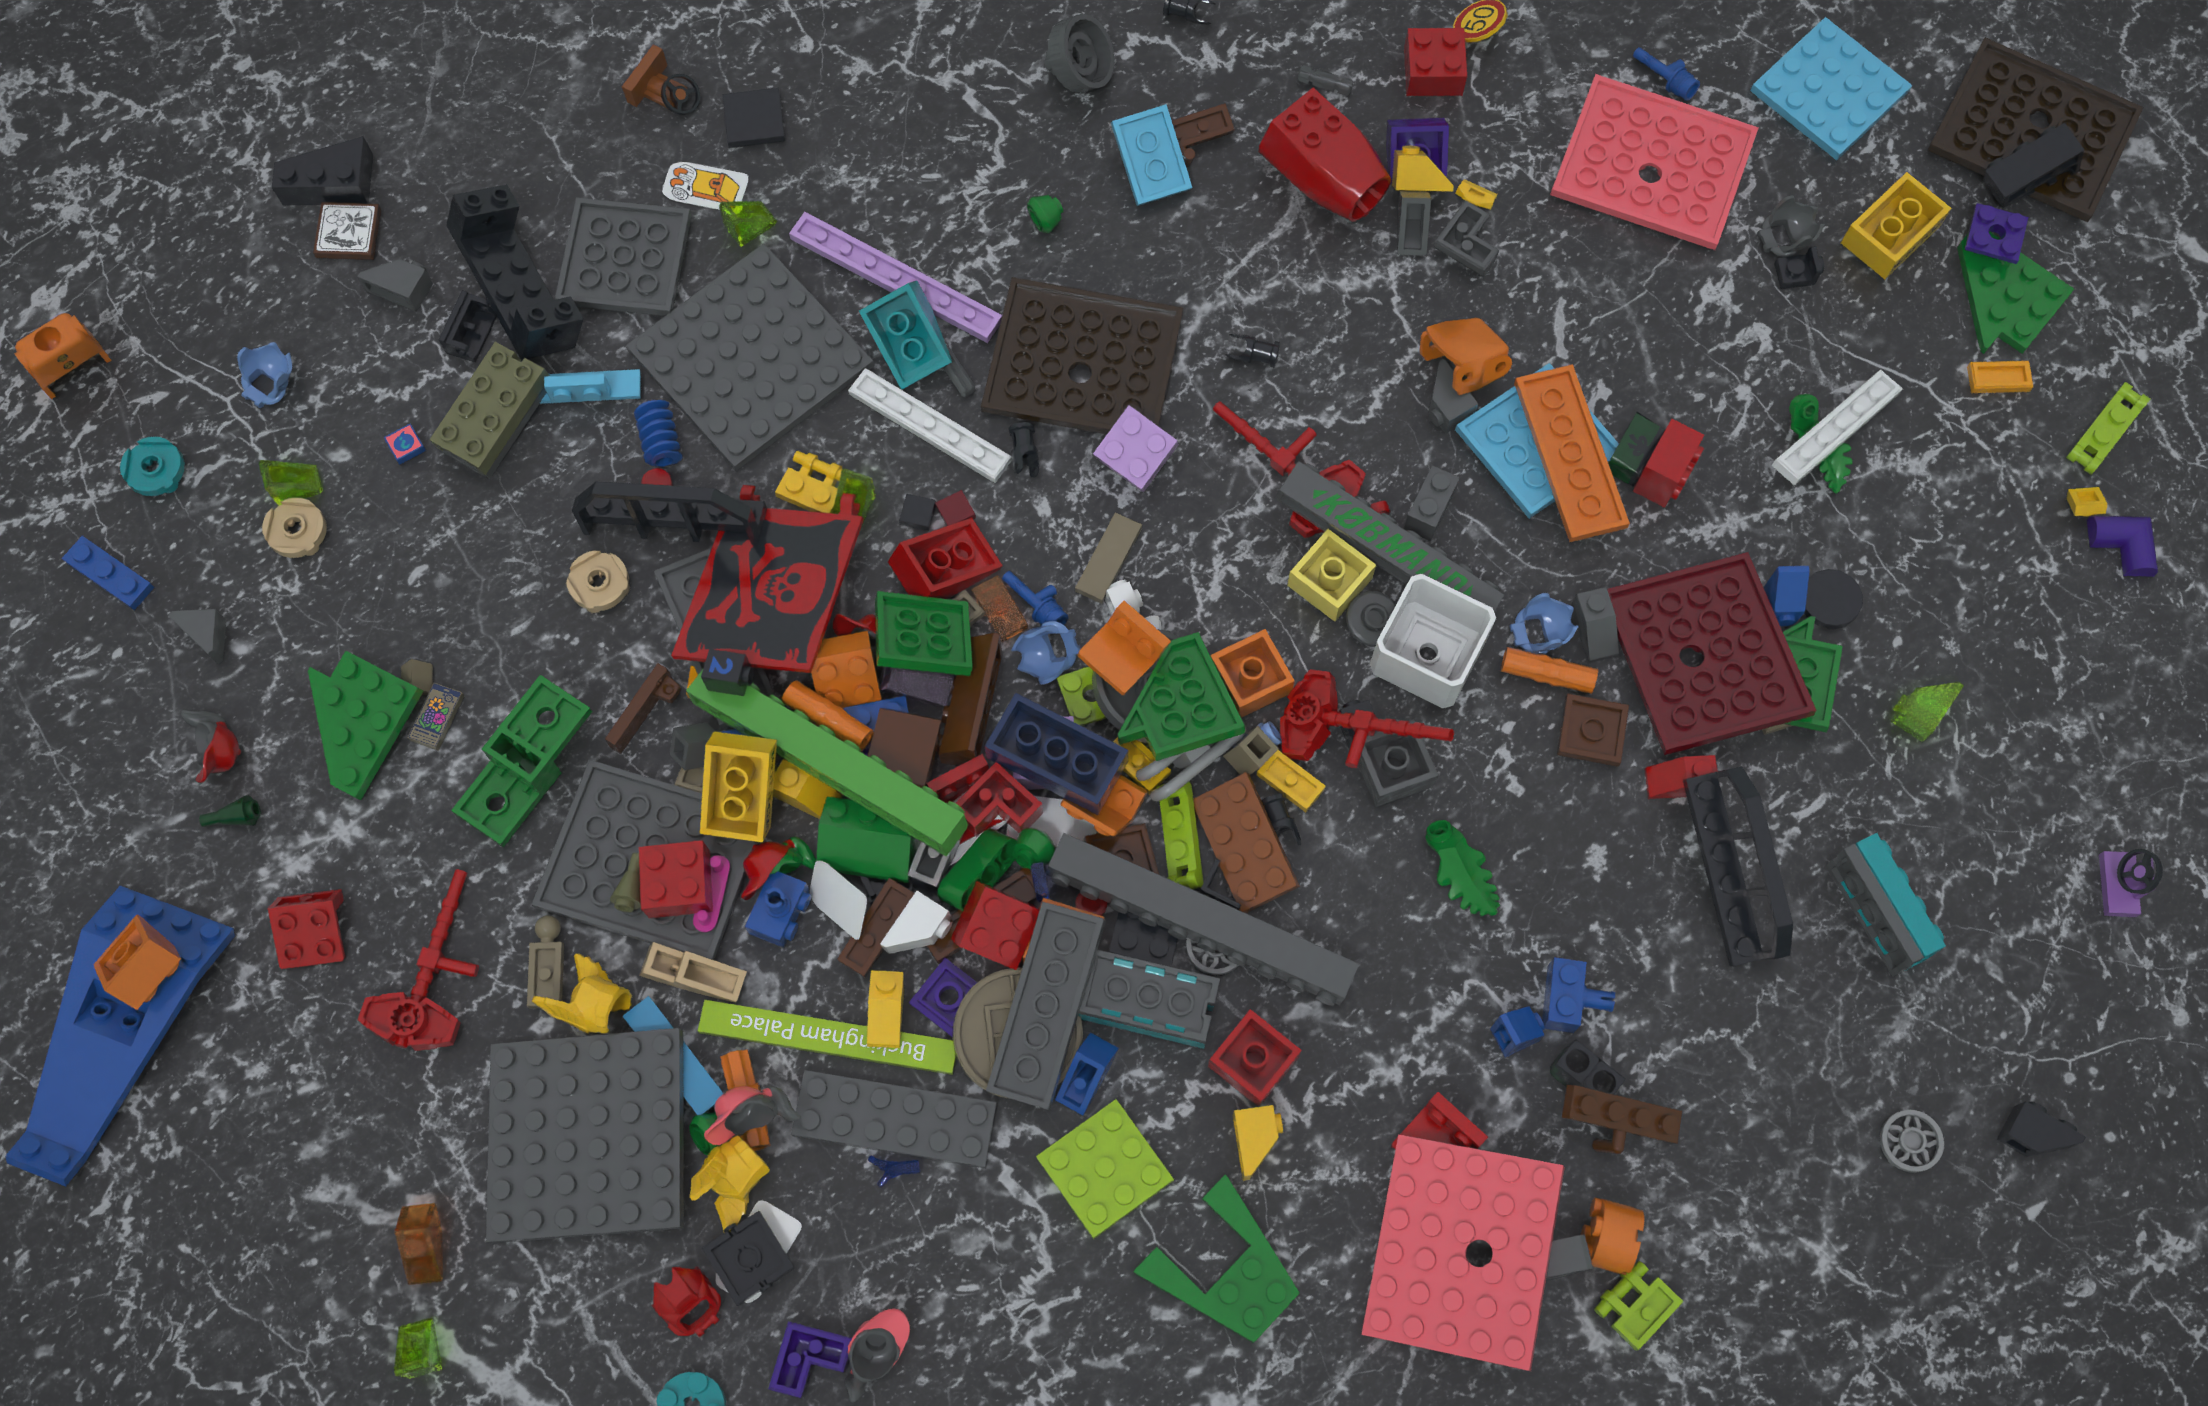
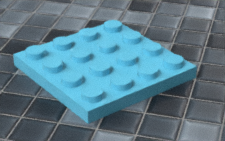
[1750,17,1912,160]
[1455,363,1619,519]

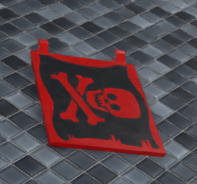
[671,485,864,673]

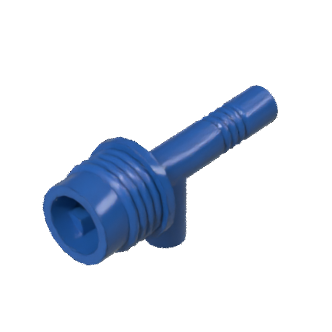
[1633,47,1700,101]
[1002,571,1069,626]

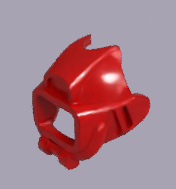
[651,1266,721,1337]

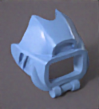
[237,342,292,408]
[1509,593,1579,654]
[1011,621,1081,684]

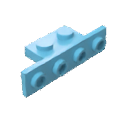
[540,369,641,404]

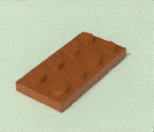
[1193,772,1300,913]

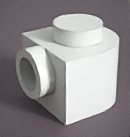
[1105,580,1143,615]

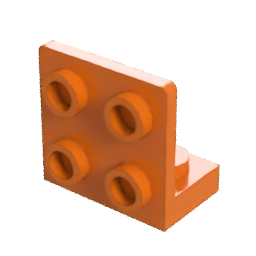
[1077,601,1171,695]
[1060,775,1148,836]

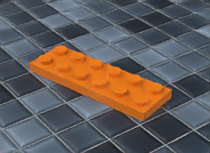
[1514,364,1630,542]

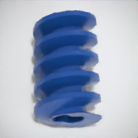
[634,400,683,467]

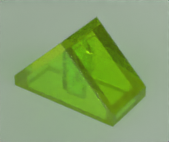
[719,201,777,247]
[259,460,323,506]
[832,468,876,530]
[394,1317,443,1379]

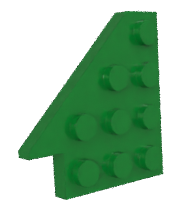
[1957,232,2074,354]
[1783,616,1843,733]

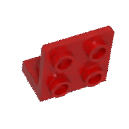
[926,754,1004,845]
[268,889,345,969]
[1391,1092,1488,1150]

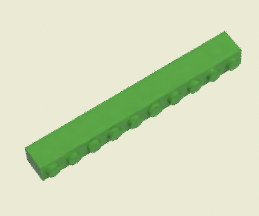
[686,670,968,857]

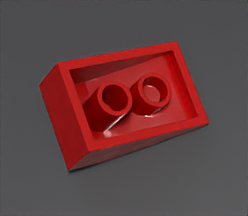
[888,518,1003,599]

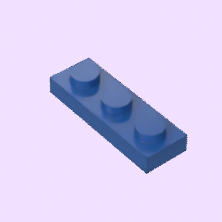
[61,536,155,611]

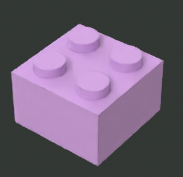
[1093,405,1179,492]

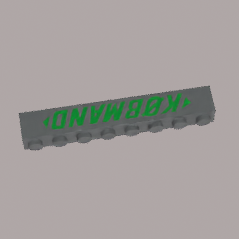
[1274,461,1504,611]

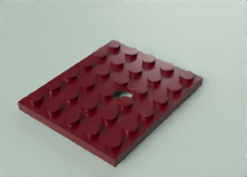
[1607,552,1816,755]

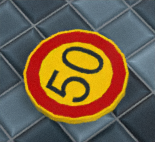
[1453,0,1508,43]

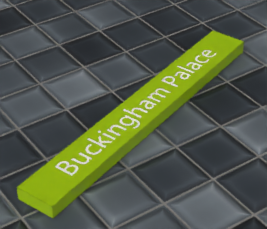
[698,1000,956,1075]

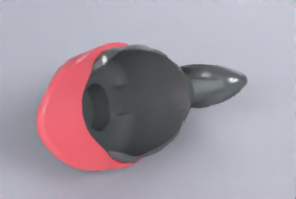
[704,1086,801,1145]
[844,1309,910,1403]

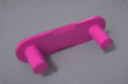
[693,855,730,933]

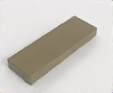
[1075,513,1142,604]

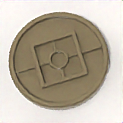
[952,968,1083,1099]

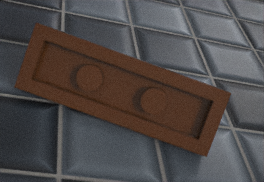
[605,663,682,754]
[837,878,915,978]

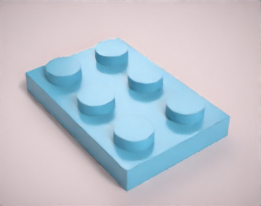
[1111,105,1193,206]

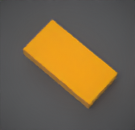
[1967,361,2033,393]

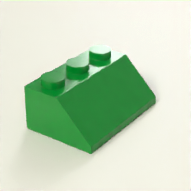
[816,797,920,883]

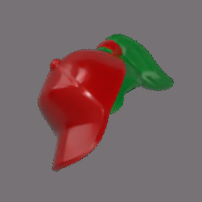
[741,837,816,900]

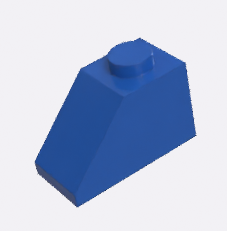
[1763,566,1810,626]
[1490,1006,1545,1058]
[1055,1033,1119,1115]

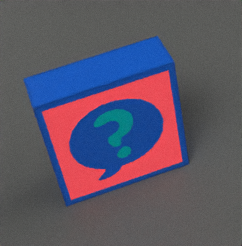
[384,424,426,465]

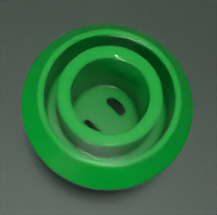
[1027,195,1064,233]
[1014,828,1055,870]
[689,1112,729,1155]

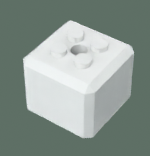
[1370,574,1496,708]

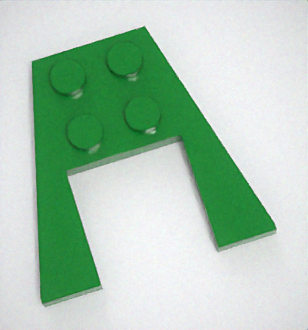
[1133,1175,1300,1343]

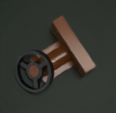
[622,44,700,115]

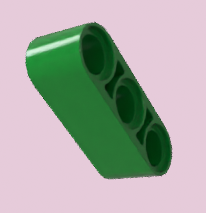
[938,828,1016,911]

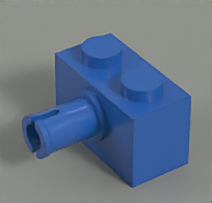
[745,872,811,948]
[1542,957,1615,1033]

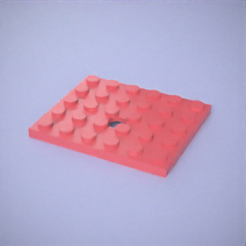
[1550,74,1759,250]
[1361,1134,1565,1371]

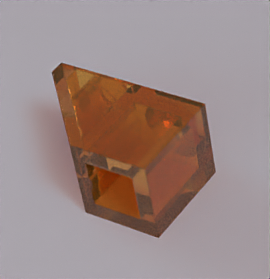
[395,1203,443,1285]

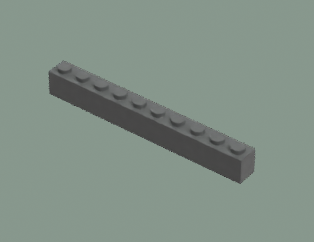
[1046,833,1359,1006]

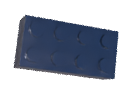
[985,693,1128,815]

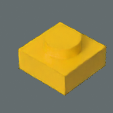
[2067,487,2108,517]

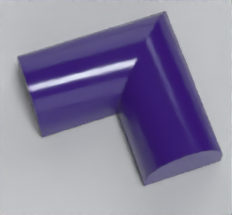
[2087,516,2158,577]
[768,1321,852,1399]

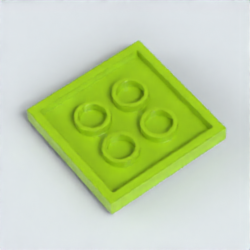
[1036,1099,1174,1240]

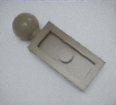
[527,915,564,1009]

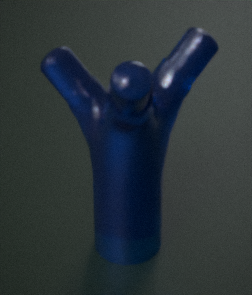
[868,1155,920,1187]

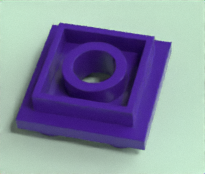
[1964,203,2029,264]
[909,958,977,1038]

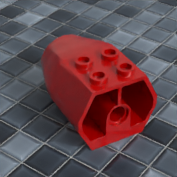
[1258,88,1391,222]

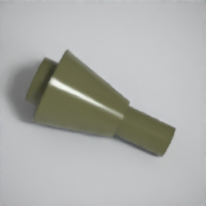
[610,853,641,912]

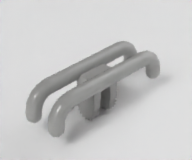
[1136,728,1246,802]

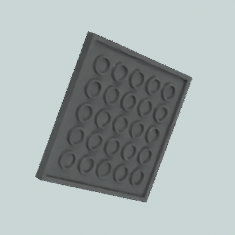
[626,243,874,471]
[486,1028,684,1243]

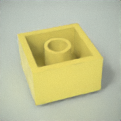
[1287,529,1376,622]

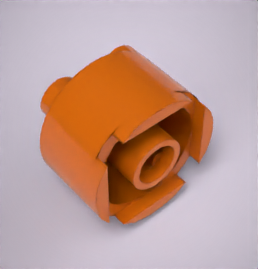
[1580,1197,1644,1275]

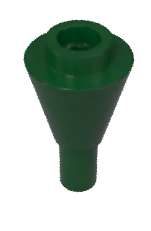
[199,795,261,827]

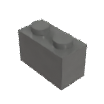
[1404,465,1460,541]

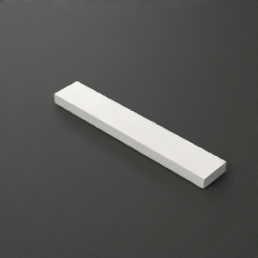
[848,368,1012,483]
[1772,370,1903,485]

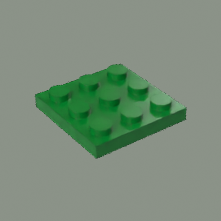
[875,591,973,676]

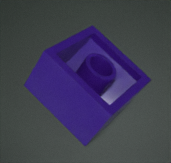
[1386,118,1449,185]

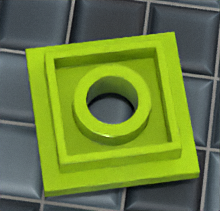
[1056,667,1106,726]

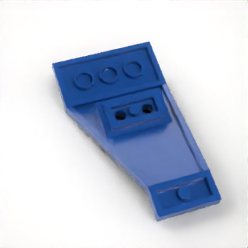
[5,886,235,1187]

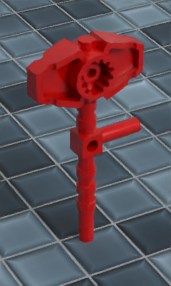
[1213,401,1366,539]
[1280,669,1454,768]
[358,869,479,1051]

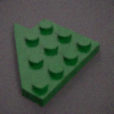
[1118,632,1245,761]
[308,651,423,800]

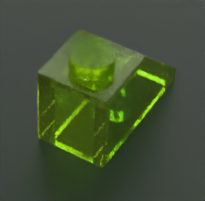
[1891,682,1964,742]

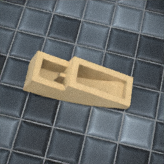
[639,942,747,1003]

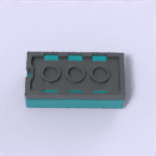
[1826,833,1946,977]
[1078,950,1220,1049]

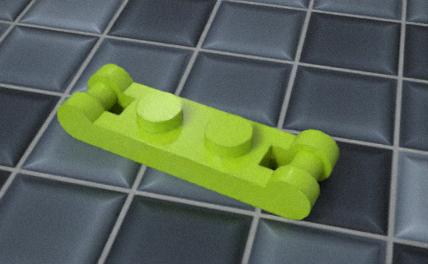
[2066,382,2151,475]
[1156,782,1203,890]

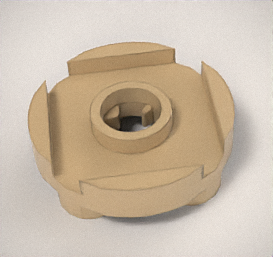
[262,498,327,558]
[566,551,630,613]

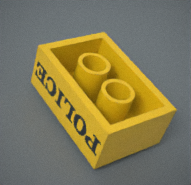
[1841,172,1952,279]
[700,731,777,842]

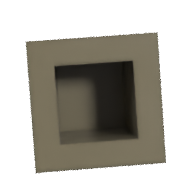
[1223,726,1279,775]

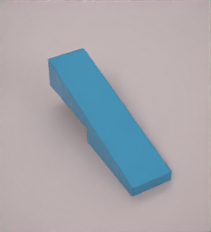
[623,996,724,1115]

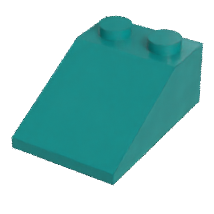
[859,281,952,390]

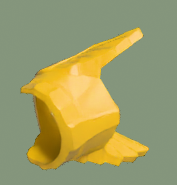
[532,954,632,1034]
[689,1135,770,1233]

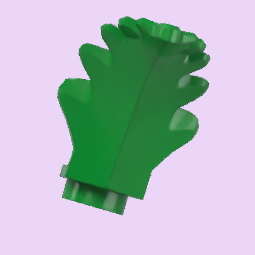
[1789,394,1853,494]
[1425,820,1500,916]

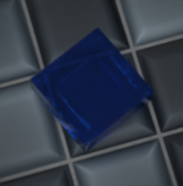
[1030,862,1049,903]

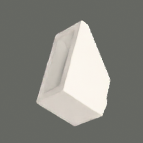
[880,891,952,954]

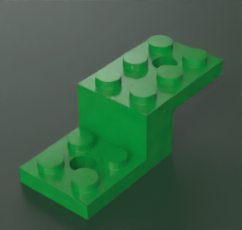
[451,675,592,848]

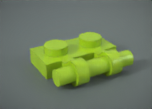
[1594,1261,1684,1351]

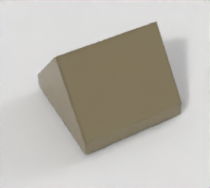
[401,659,433,695]

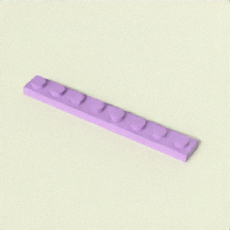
[789,212,1002,343]

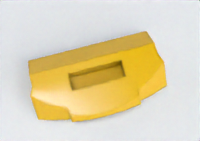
[1455,179,1498,210]

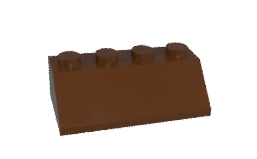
[936,633,1002,766]

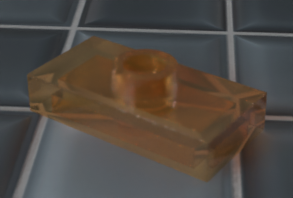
[972,575,1028,642]

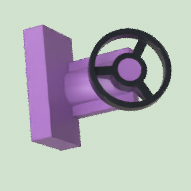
[2099,849,2163,917]

